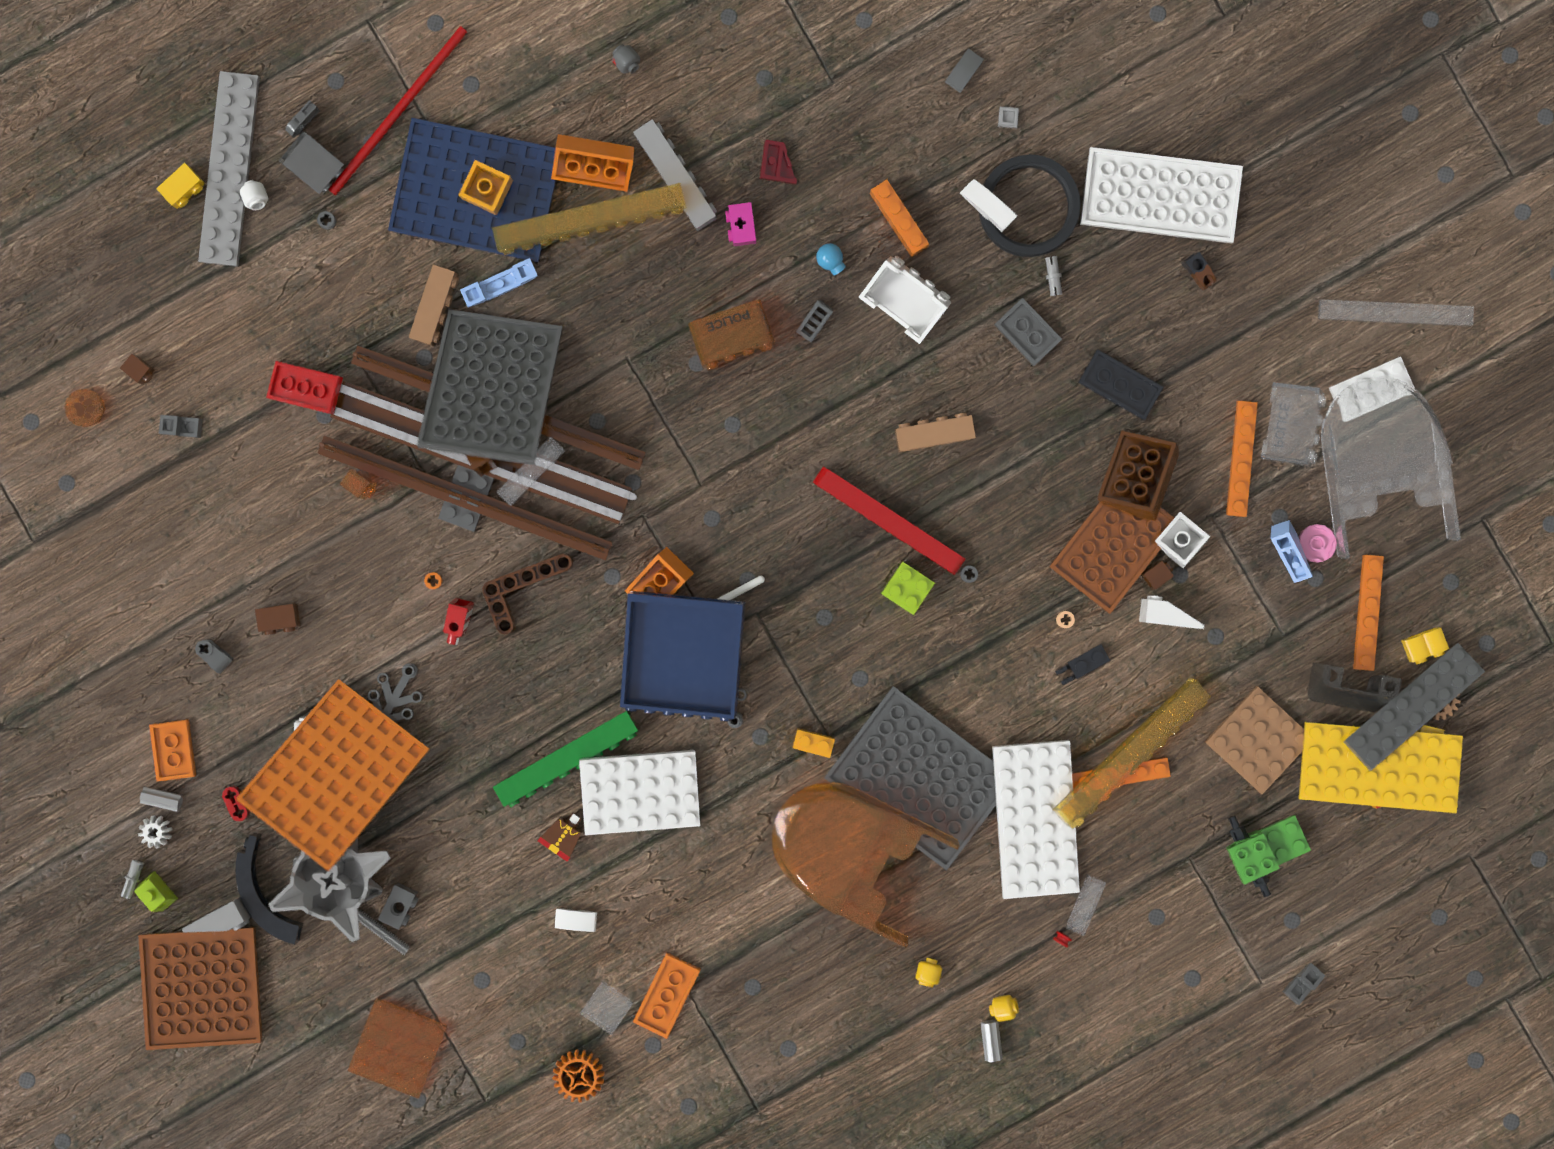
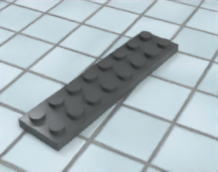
[1343,643,1485,771]

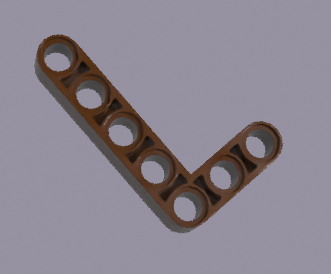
[482,554,574,634]

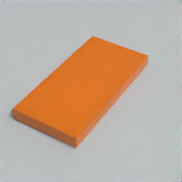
[633,952,701,1039]

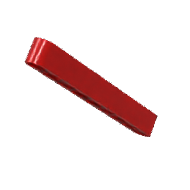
[813,466,966,575]

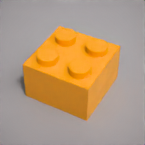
[459,160,513,215]

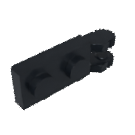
[1055,644,1111,685]

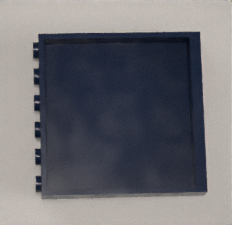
[620,591,746,721]

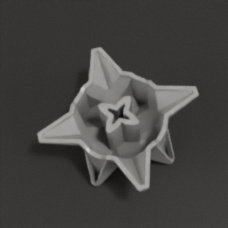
[268,838,390,942]

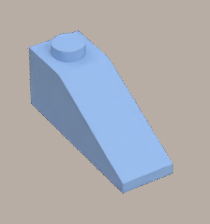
[1271,520,1313,583]

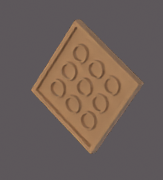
[1205,686,1304,795]

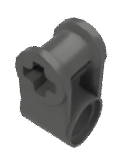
[195,639,234,674]

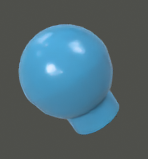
[816,243,846,275]

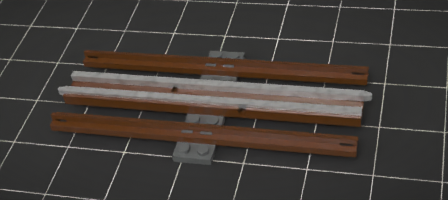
[318,345,646,560]

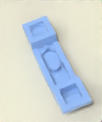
[460,258,538,308]

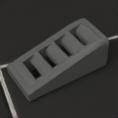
[796,299,834,342]

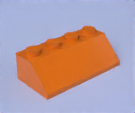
[551,134,634,192]

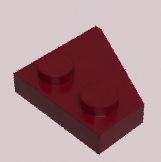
[759,140,797,185]

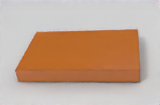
[149,719,196,782]

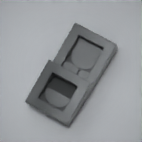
[945,48,984,93]
[159,415,203,438]
[1282,963,1325,1005]

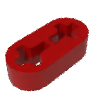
[222,786,250,821]

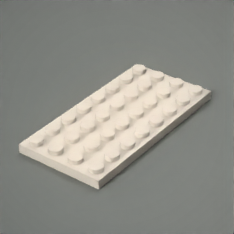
[1080,147,1243,243]
[992,740,1080,899]

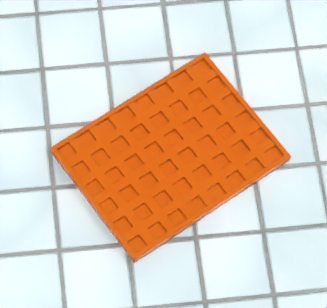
[236,679,429,872]

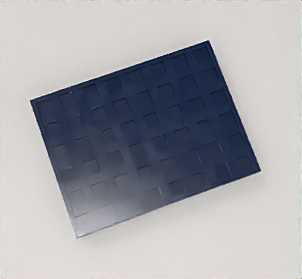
[388,118,556,263]

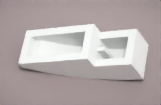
[960,179,1017,232]

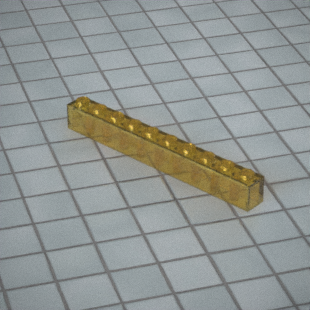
[492,183,687,255]
[1052,678,1211,829]

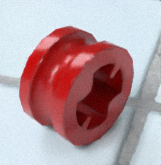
[1053,930,1072,948]

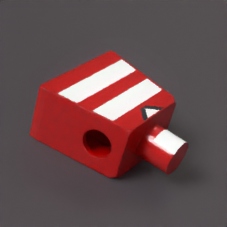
[443,597,475,645]

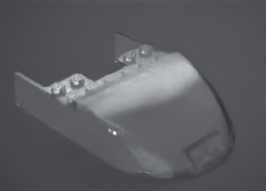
[1321,377,1461,559]

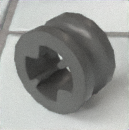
[317,211,336,230]
[960,566,978,583]

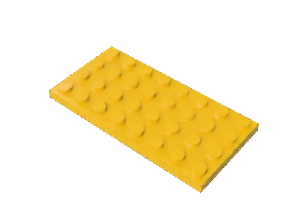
[1299,722,1463,813]

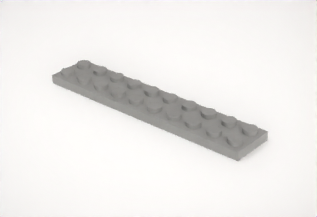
[198,71,260,267]

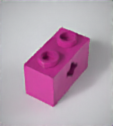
[725,202,756,246]

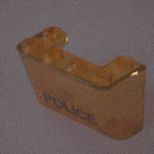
[688,299,775,370]

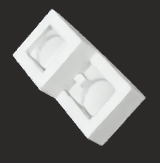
[555,908,597,932]

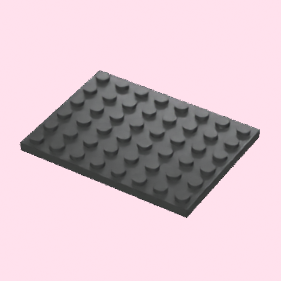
[417,309,563,465]
[824,686,996,870]

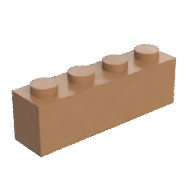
[409,265,459,347]
[895,413,976,453]

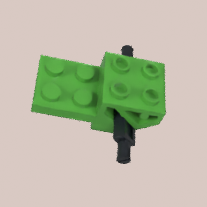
[1226,815,1311,897]

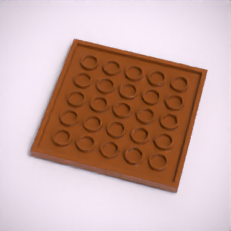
[138,927,262,1050]

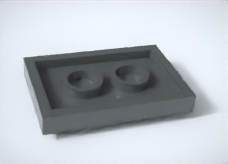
[994,298,1062,366]

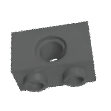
[378,882,419,930]

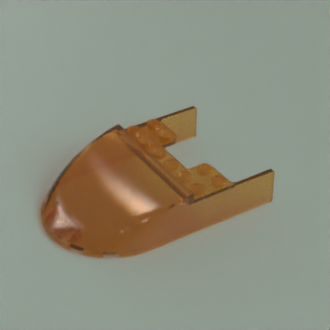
[772,782,959,948]

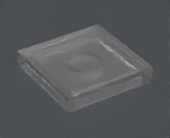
[580,981,634,1035]

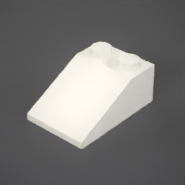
[1139,596,1204,629]

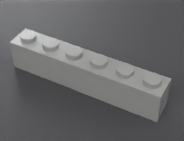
[633,119,717,231]

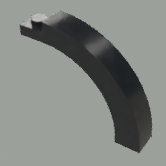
[235,833,303,945]

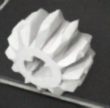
[138,815,173,848]

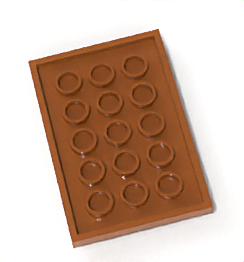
[1049,501,1174,614]

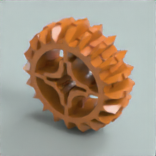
[552,1049,605,1102]

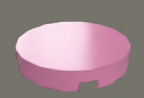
[1298,524,1337,563]

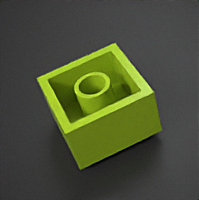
[880,562,935,615]

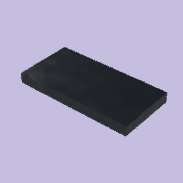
[1078,349,1164,421]

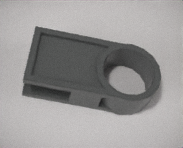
[285,100,320,137]

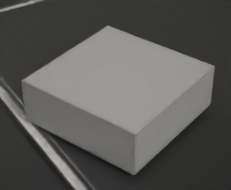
[998,106,1019,129]

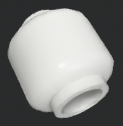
[240,180,268,210]

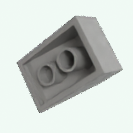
[182,897,251,932]

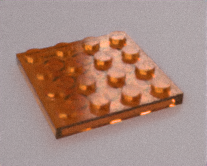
[348,998,447,1099]

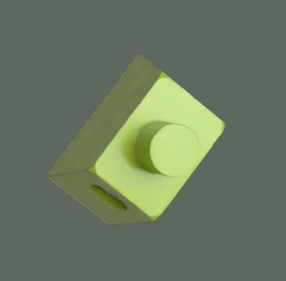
[134,871,178,912]

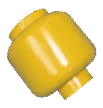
[916,958,942,987]
[989,995,1019,1022]

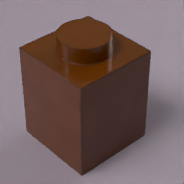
[120,354,155,385]
[1141,561,1173,590]

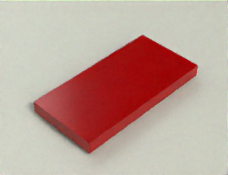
[266,361,343,415]

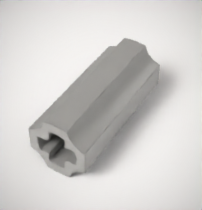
[140,786,183,812]
[981,1020,1003,1062]

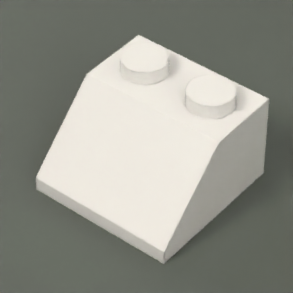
[1155,512,1210,568]

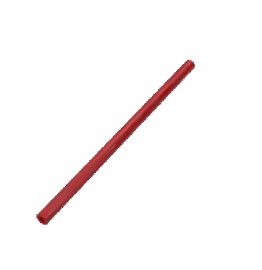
[328,26,467,196]

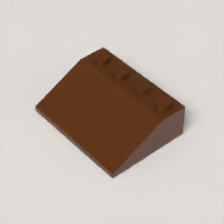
[1097,431,1180,521]

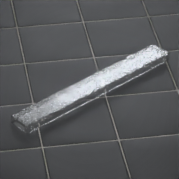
[1318,299,1474,326]

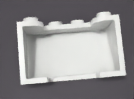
[859,256,951,344]

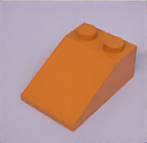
[625,547,694,595]

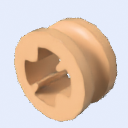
[1056,611,1075,628]

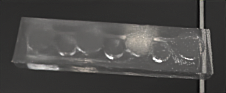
[497,437,565,506]

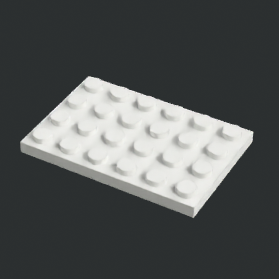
[579,750,700,835]

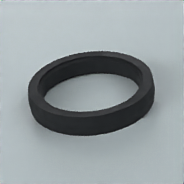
[979,154,1080,257]

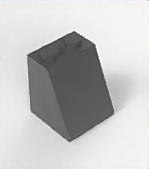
[278,131,344,194]

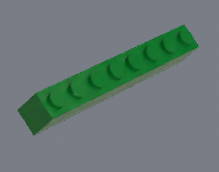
[493,711,639,808]

